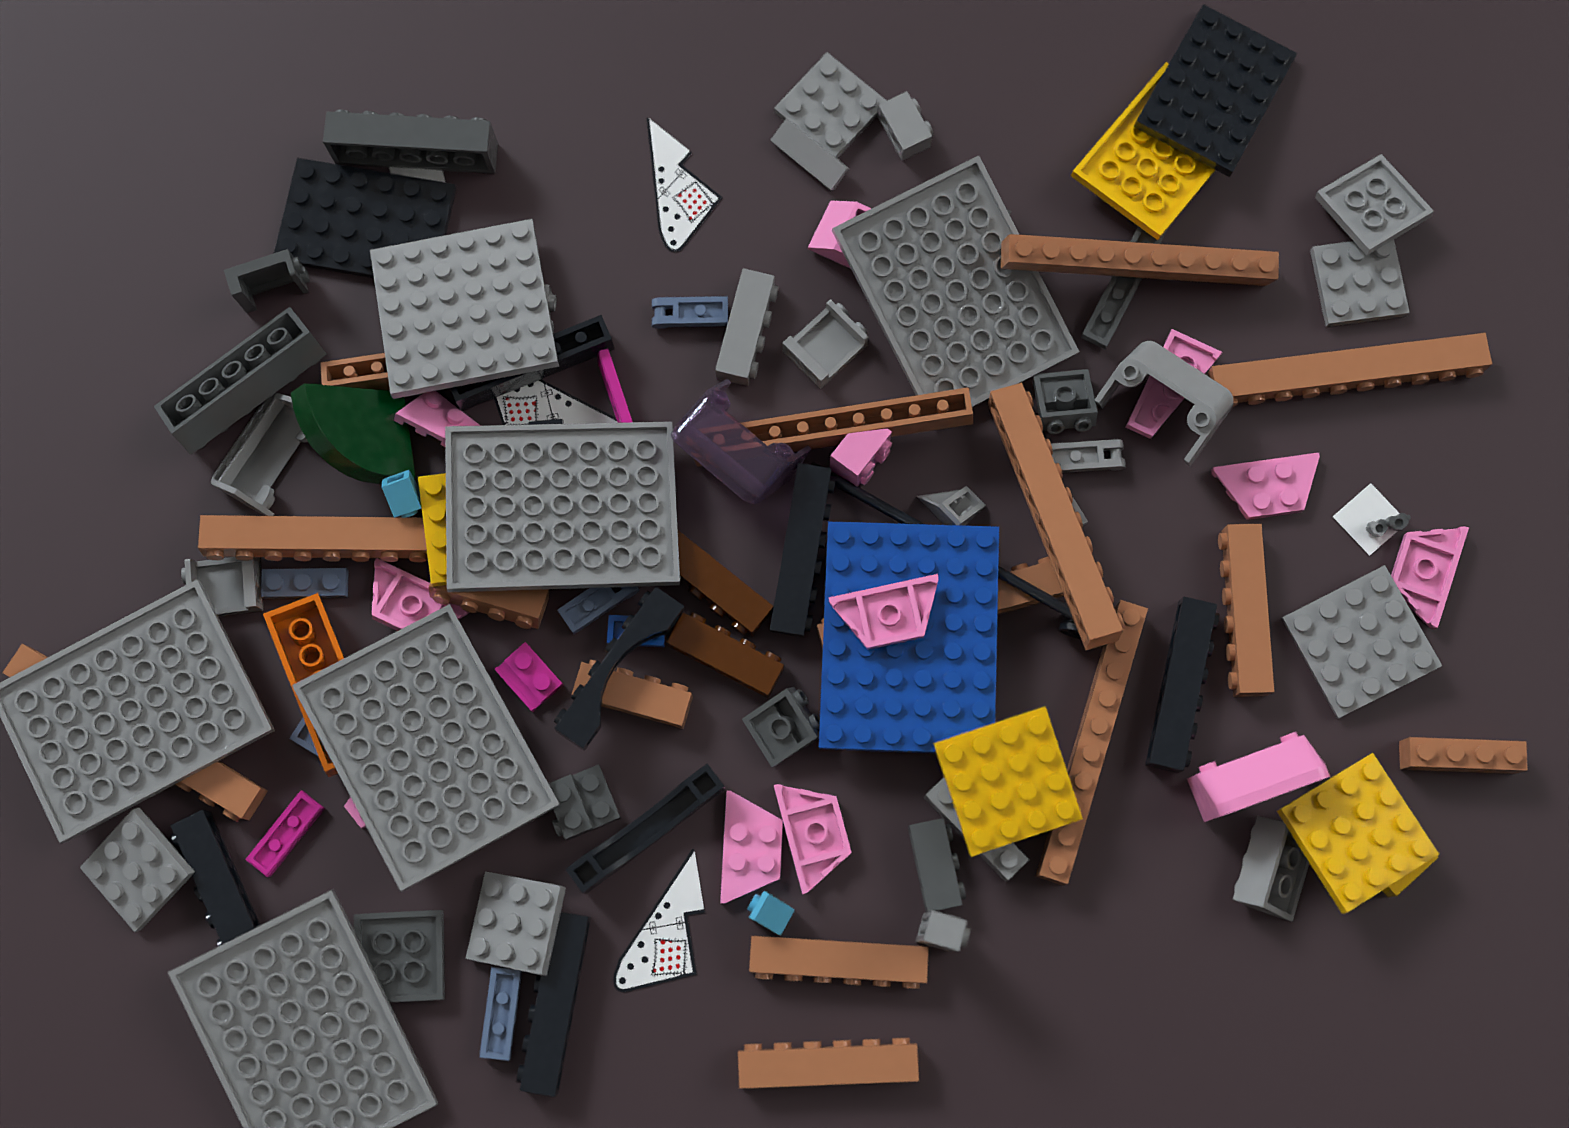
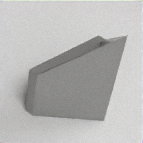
[916,486,986,526]

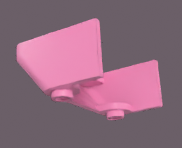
[1187,732,1330,822]

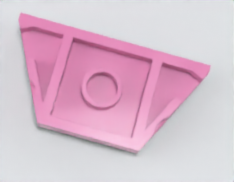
[1211,453,1320,520]
[1391,526,1469,629]
[372,558,470,631]
[829,574,939,650]
[774,784,852,895]
[720,791,783,904]

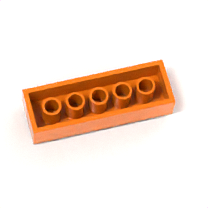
[263,593,344,777]

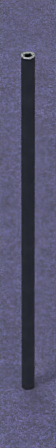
[811,462,1074,621]

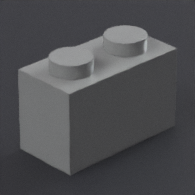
[877,91,934,161]

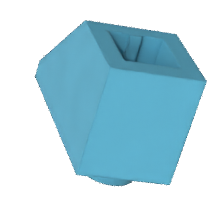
[382,470,421,518]
[747,891,795,936]

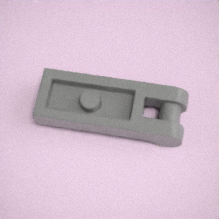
[1051,439,1126,473]

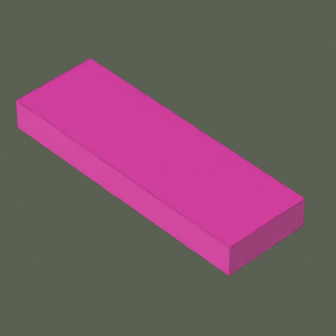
[597,349,633,423]
[245,790,325,878]

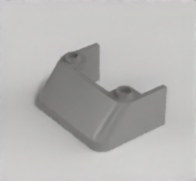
[1095,341,1233,467]
[211,392,308,516]

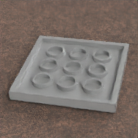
[1281,565,1442,719]

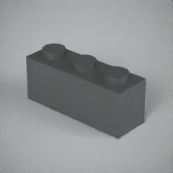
[908,818,966,912]

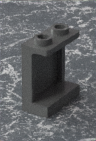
[224,249,310,313]

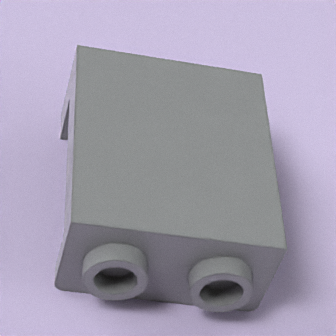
[782,300,869,389]
[181,557,264,616]

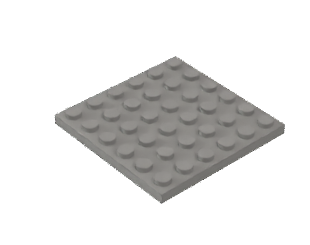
[370,219,559,399]

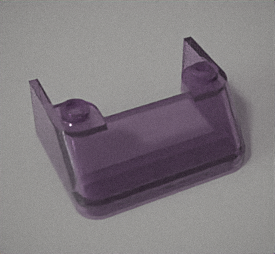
[671,379,811,504]

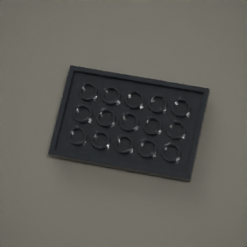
[1133,4,1297,177]
[274,158,457,278]

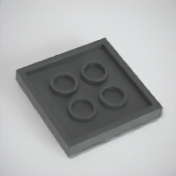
[354,910,445,1002]

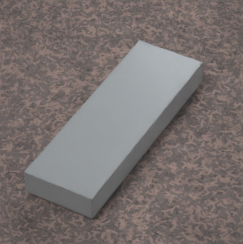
[771,118,849,190]

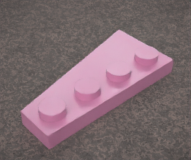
[1125,329,1222,439]
[393,391,480,447]

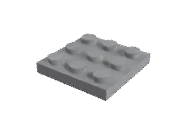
[774,53,887,159]
[1315,154,1434,255]
[1310,240,1410,327]
[80,808,195,932]
[466,871,566,976]

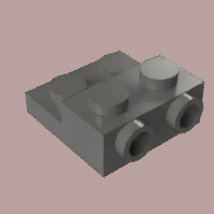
[1033,369,1098,434]
[742,687,820,767]
[549,764,621,841]

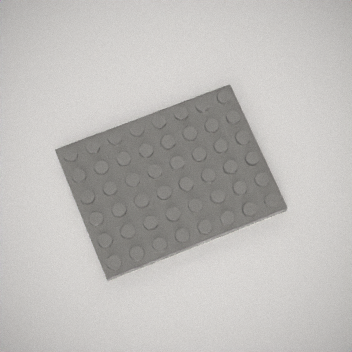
[831,155,1079,407]
[445,422,680,592]
[0,580,275,844]
[292,604,560,892]
[168,889,438,1128]

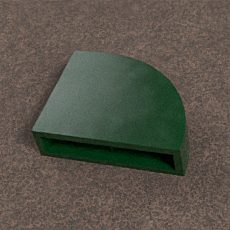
[291,383,416,484]

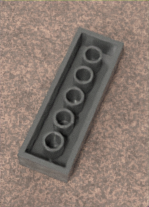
[323,109,498,174]
[154,307,327,455]

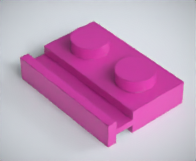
[494,642,563,712]

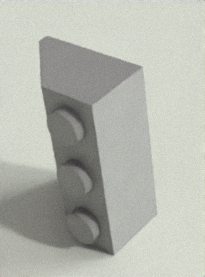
[1233,816,1309,922]

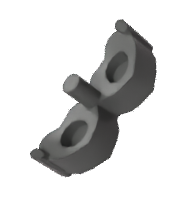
[1366,513,1411,537]

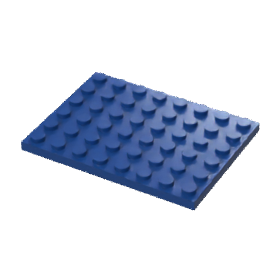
[819,521,999,753]

